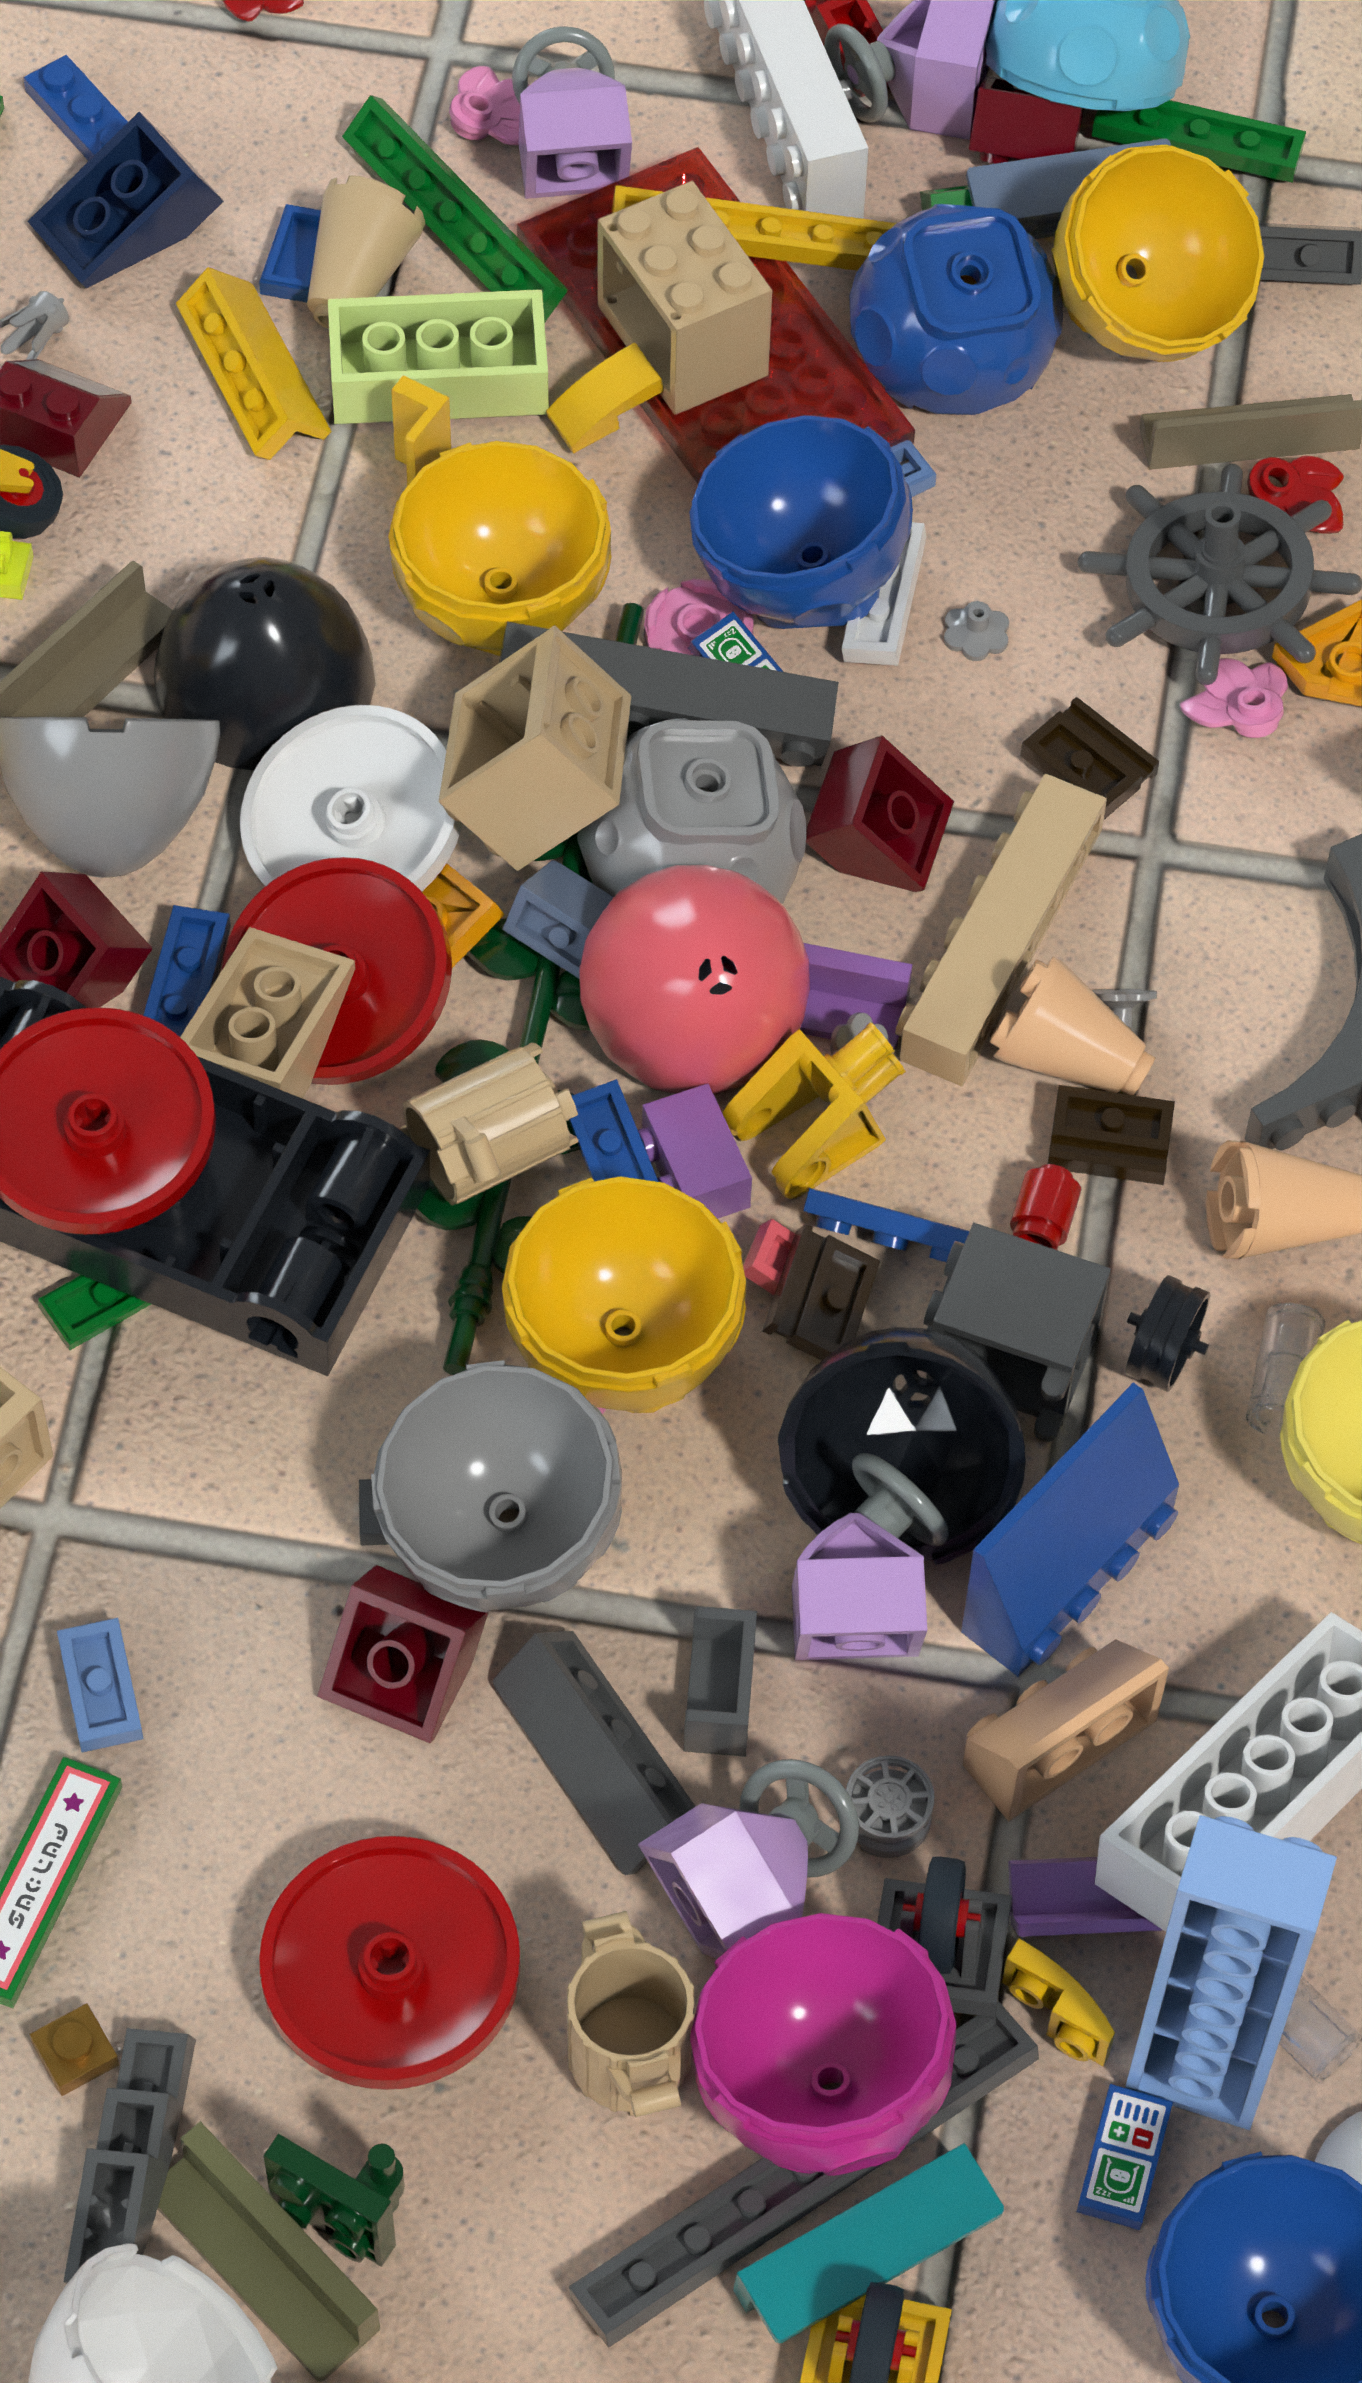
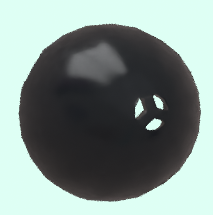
[154,557,376,771]
[778,1327,1026,1565]

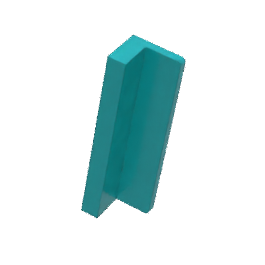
[733,2143,1004,2343]

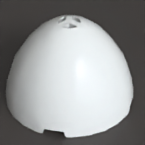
[28,2243,277,2383]

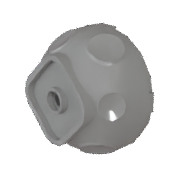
[577,718,806,904]
[371,1360,622,1613]

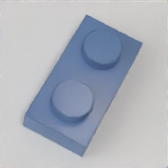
[57,1618,144,1753]

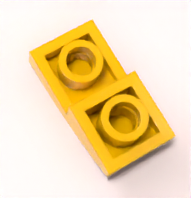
[546,342,664,454]
[1002,1938,1115,2066]

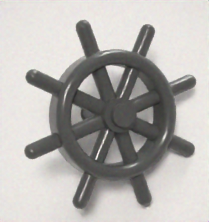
[1077,464,1362,685]

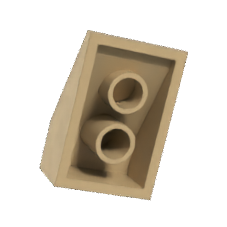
[180,927,355,1099]

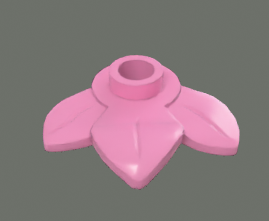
[449,66,530,145]
[1180,658,1288,738]

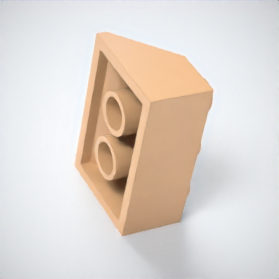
[962,1639,1169,1822]

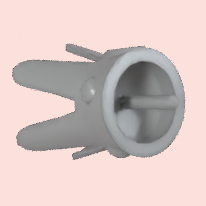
[0,291,69,360]

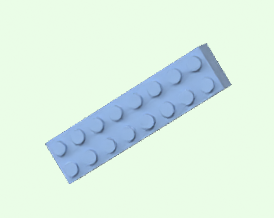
[1125,1815,1337,2130]

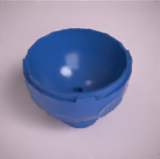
[849,204,1063,415]
[689,415,913,629]
[1145,2151,1362,2383]

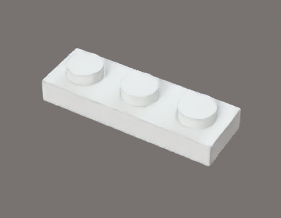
[841,522,926,666]

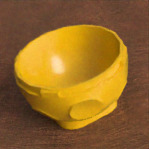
[1051,145,1264,362]
[388,441,612,656]
[502,1176,746,1413]

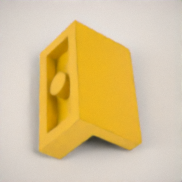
[391,375,451,486]

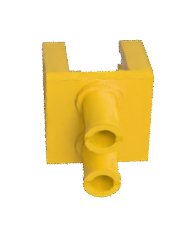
[722,1022,906,1199]

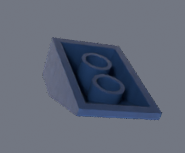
[27,111,224,289]

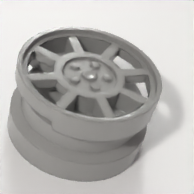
[846,1755,935,1858]

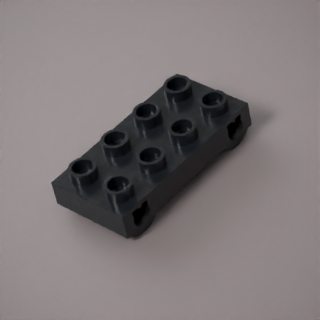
[0,977,430,1376]

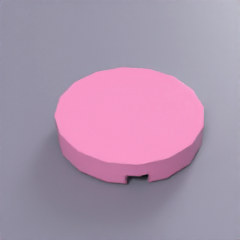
[644,579,754,655]

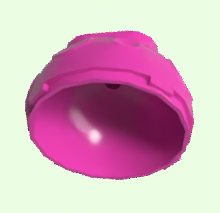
[690,1913,956,2176]

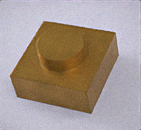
[29,2003,119,2097]

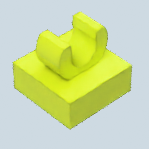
[0,531,34,600]

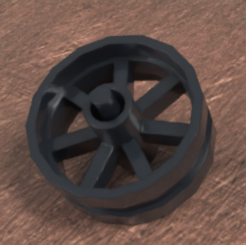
[1125,1275,1211,1392]

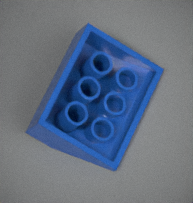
[961,1382,1179,1677]

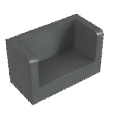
[683,1606,757,1757]

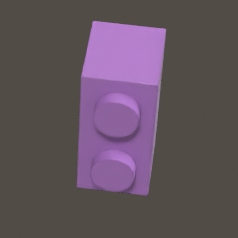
[638,1083,752,1219]

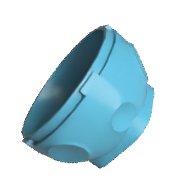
[984,0,1190,111]

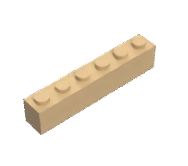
[895,773,1107,1087]

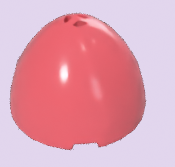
[579,865,810,1095]

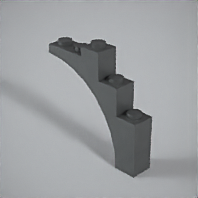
[1244,834,1362,1151]

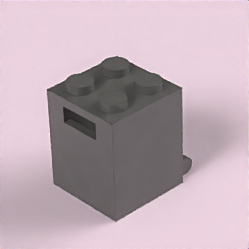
[924,1222,1111,1442]

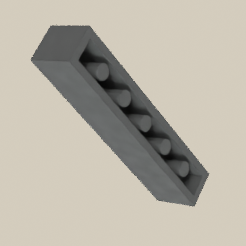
[499,621,839,767]

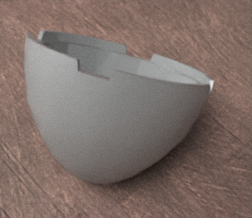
[0,717,220,878]

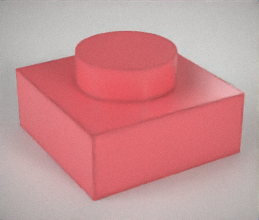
[743,1219,795,1295]

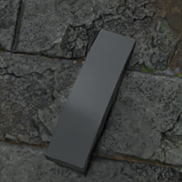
[63,2028,196,2283]

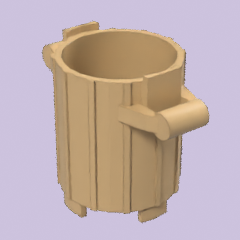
[399,1043,579,1205]
[567,1911,695,2118]

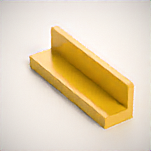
[176,267,331,460]

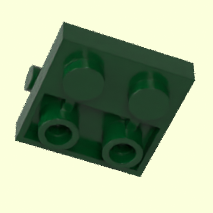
[263,2133,405,2267]

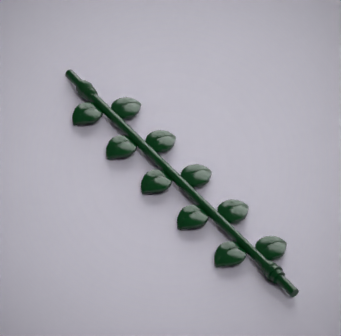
[416,603,644,1375]

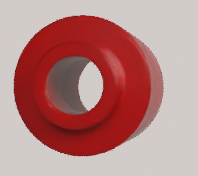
[1010,1164,1082,1250]

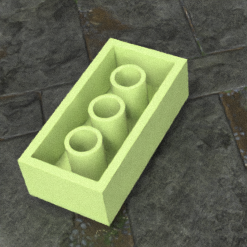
[328,290,549,424]

